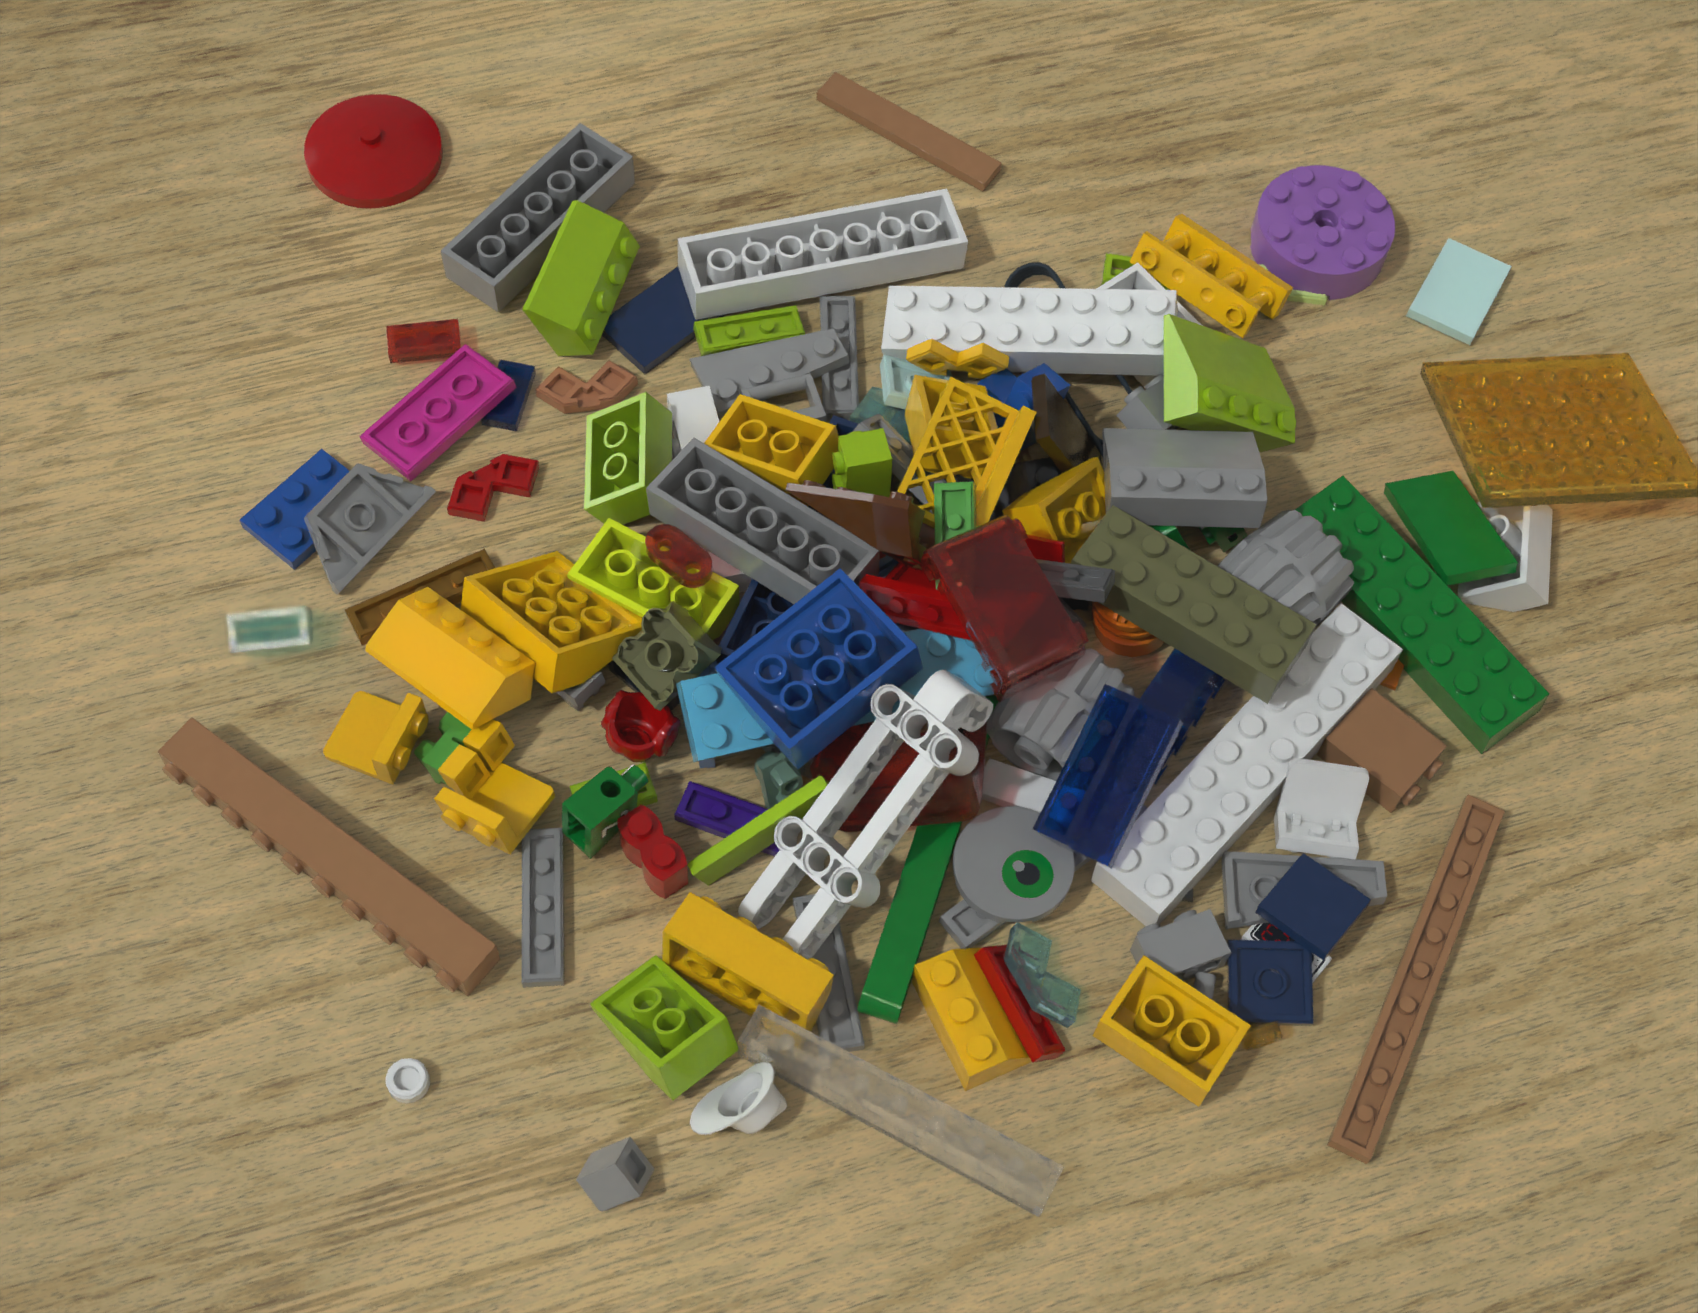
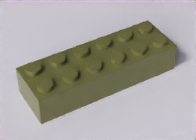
[1071,505,1317,704]

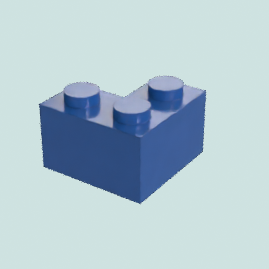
[977,363,1071,452]

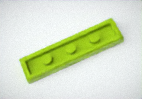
[687,775,829,886]

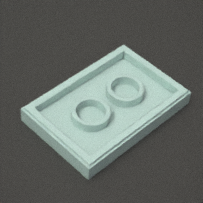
[1406,238,1512,345]

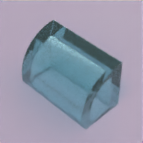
[226,606,313,654]

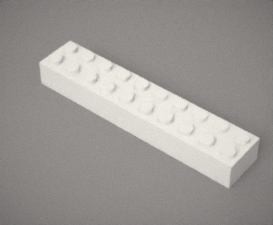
[1091,603,1403,926]

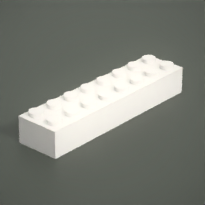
[678,189,968,320]
[881,286,1178,376]

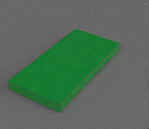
[1384,471,1518,586]

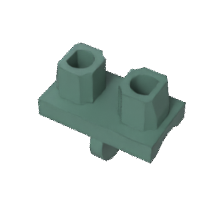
[754,751,803,809]

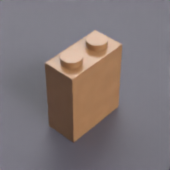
[1317,688,1447,813]

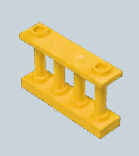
[1129,213,1293,338]

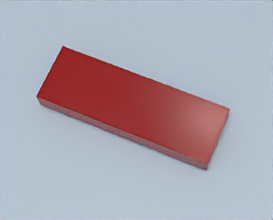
[974,944,1066,1063]

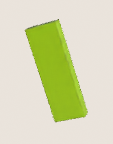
[693,305,805,356]

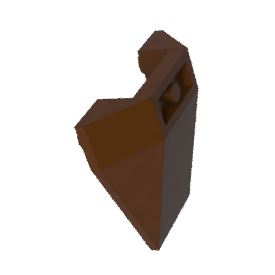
[786,480,935,573]

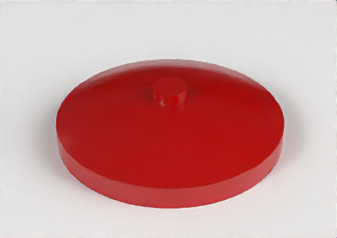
[304,94,443,209]

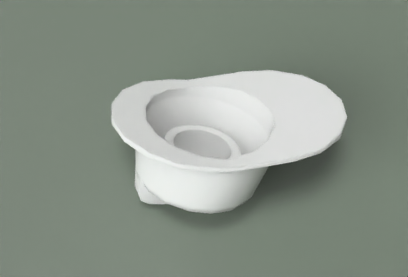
[690,1062,787,1135]

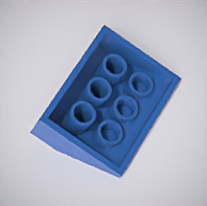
[714,568,923,769]

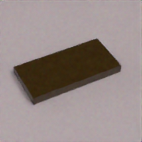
[1031,373,1102,473]

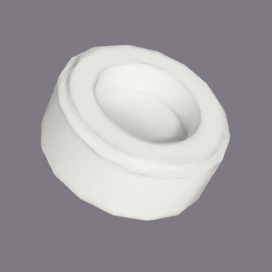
[386,1058,430,1104]

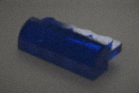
[1033,684,1183,869]

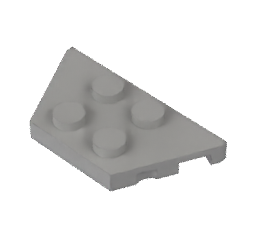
[304,463,436,595]

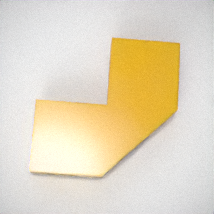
[906,338,1009,378]

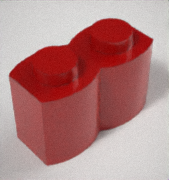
[617,805,689,899]

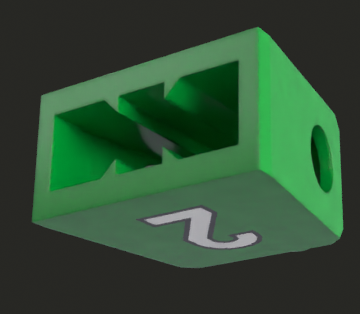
[562,765,649,859]

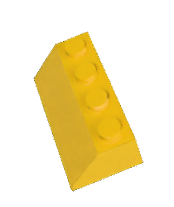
[365,587,535,730]
[662,892,834,1047]

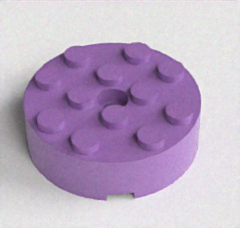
[1250,165,1395,300]

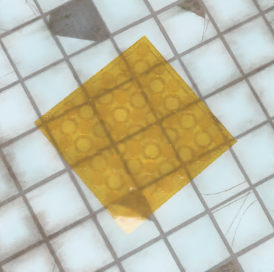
[1420,353,1698,508]

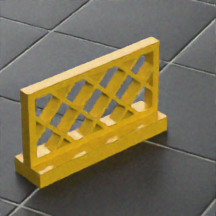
[897,377,1037,544]

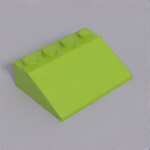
[1163,314,1296,452]

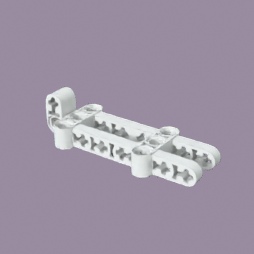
[738,670,993,959]

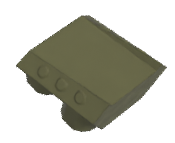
[612,601,722,711]

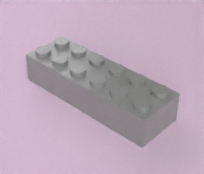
[441,123,635,313]
[646,438,880,604]

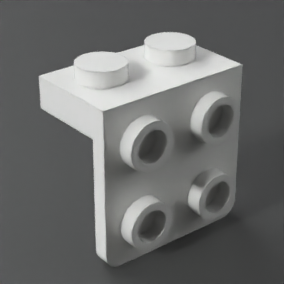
[1274,758,1369,859]

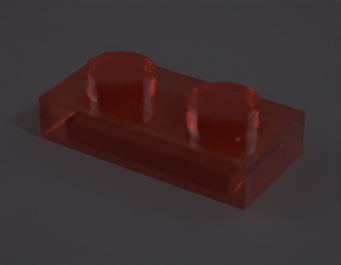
[386,319,462,364]

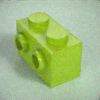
[832,428,892,497]

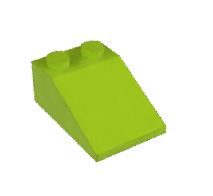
[590,955,739,1100]

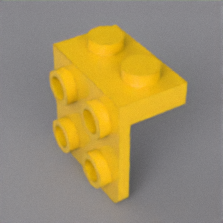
[323,691,429,785]
[434,762,555,855]

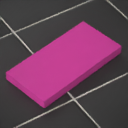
[359,344,517,481]

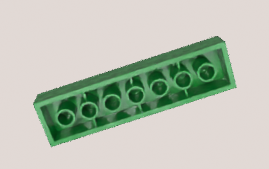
[1295,476,1549,754]

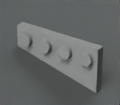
[689,328,849,420]
[1221,851,1387,929]

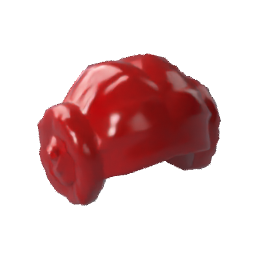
[601,690,681,763]

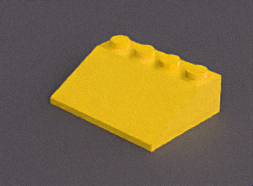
[461,551,642,693]

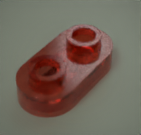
[645,524,713,588]

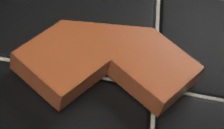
[535,360,638,414]

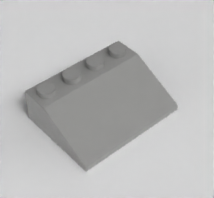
[1102,428,1267,528]

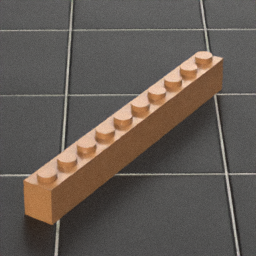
[157,717,500,997]

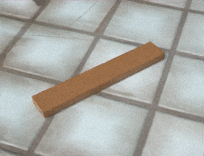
[816,72,1002,192]

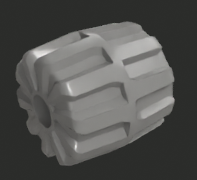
[1217,510,1354,627]
[987,638,1135,787]

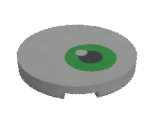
[953,806,1075,923]

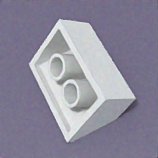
[1458,488,1553,612]

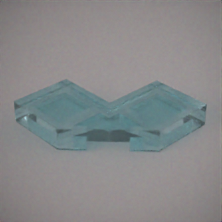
[1004,922,1081,1028]

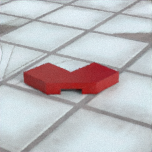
[447,454,540,522]

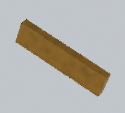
[345,548,495,645]

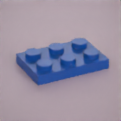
[240,449,349,570]

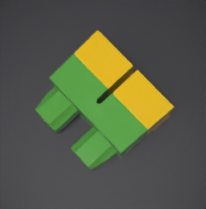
[414,712,515,799]

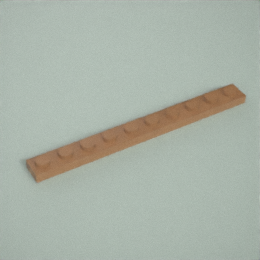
[1327,795,1505,1164]

